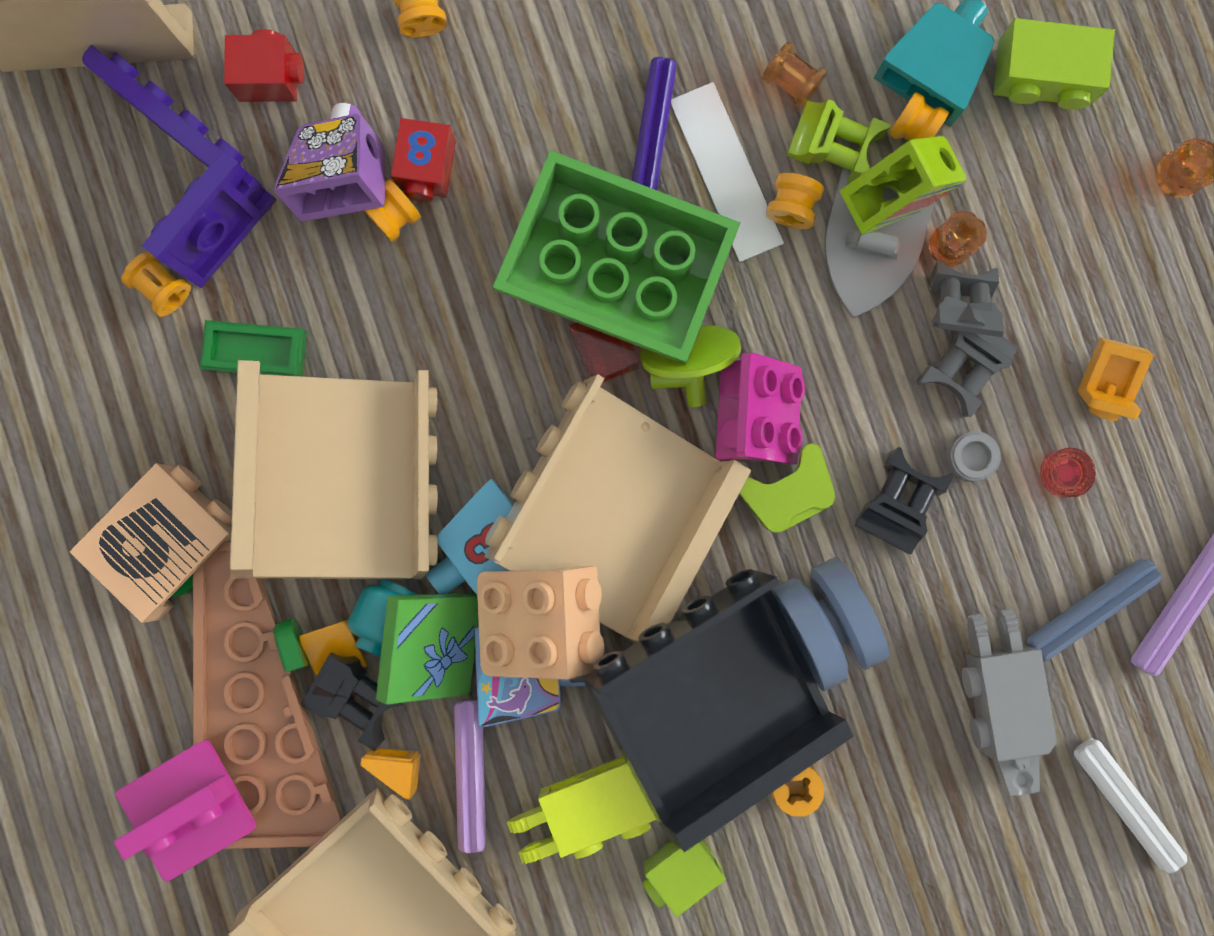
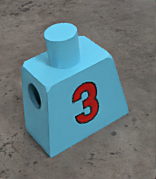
[426,479,514,594]

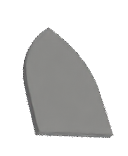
[825,167,934,318]

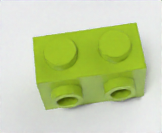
[993,18,1115,110]

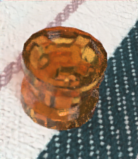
[1156,138,1214,198]

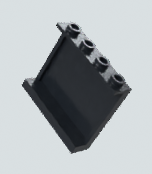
[581,569,854,853]

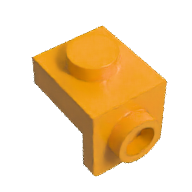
[1077,337,1154,421]

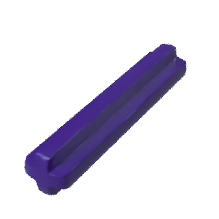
[632,57,677,190]

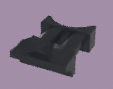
[854,447,953,555]
[301,652,405,751]

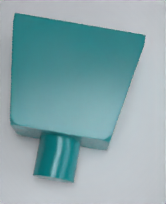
[873,0,995,127]

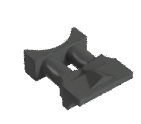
[930,260,1004,337]
[916,330,1018,417]

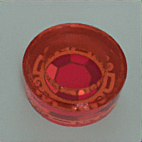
[1040,448,1096,498]

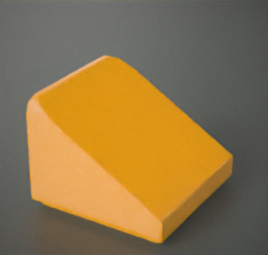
[298,620,368,676]
[360,747,421,800]

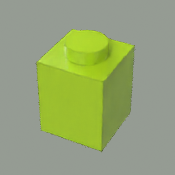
[642,840,726,918]

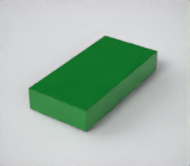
[200,320,307,377]

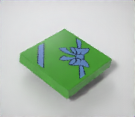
[376,593,478,705]

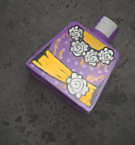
[273,103,385,222]

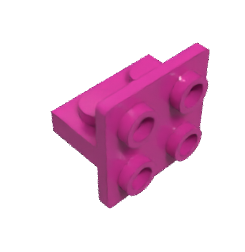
[716,352,805,465]
[113,739,257,882]

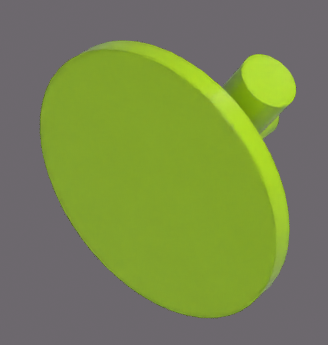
[640,325,741,407]

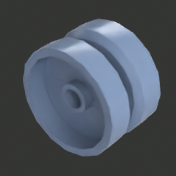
[771,557,890,691]

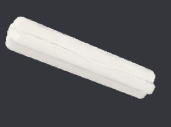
[1074,738,1187,874]

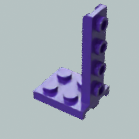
[82,45,277,288]

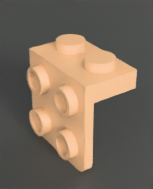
[477,566,604,680]

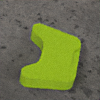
[739,443,835,533]

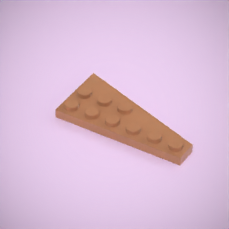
[193,541,343,849]

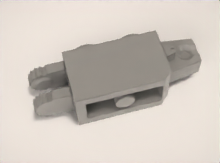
[962,609,1057,796]

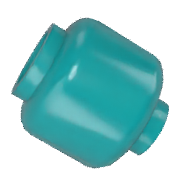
[347,579,417,658]

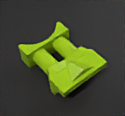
[786,99,891,182]

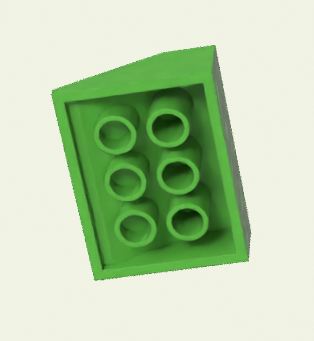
[493,150,741,364]

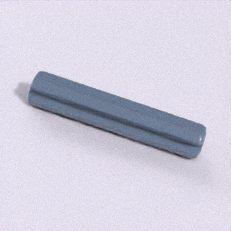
[1026,559,1162,661]

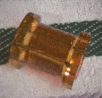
[762,42,828,108]
[928,211,987,267]

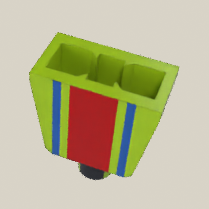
[839,136,966,235]

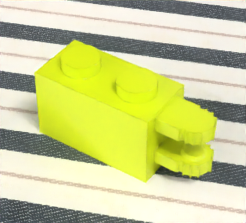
[507,756,656,864]

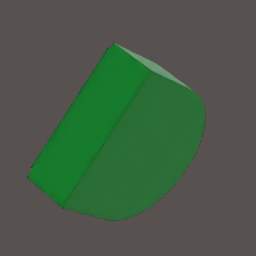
[273,617,311,672]

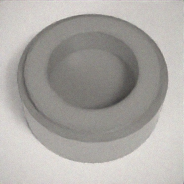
[946,431,1001,482]

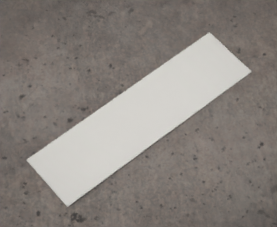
[671,82,784,262]

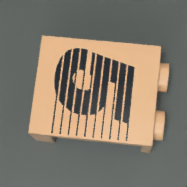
[70,463,232,623]

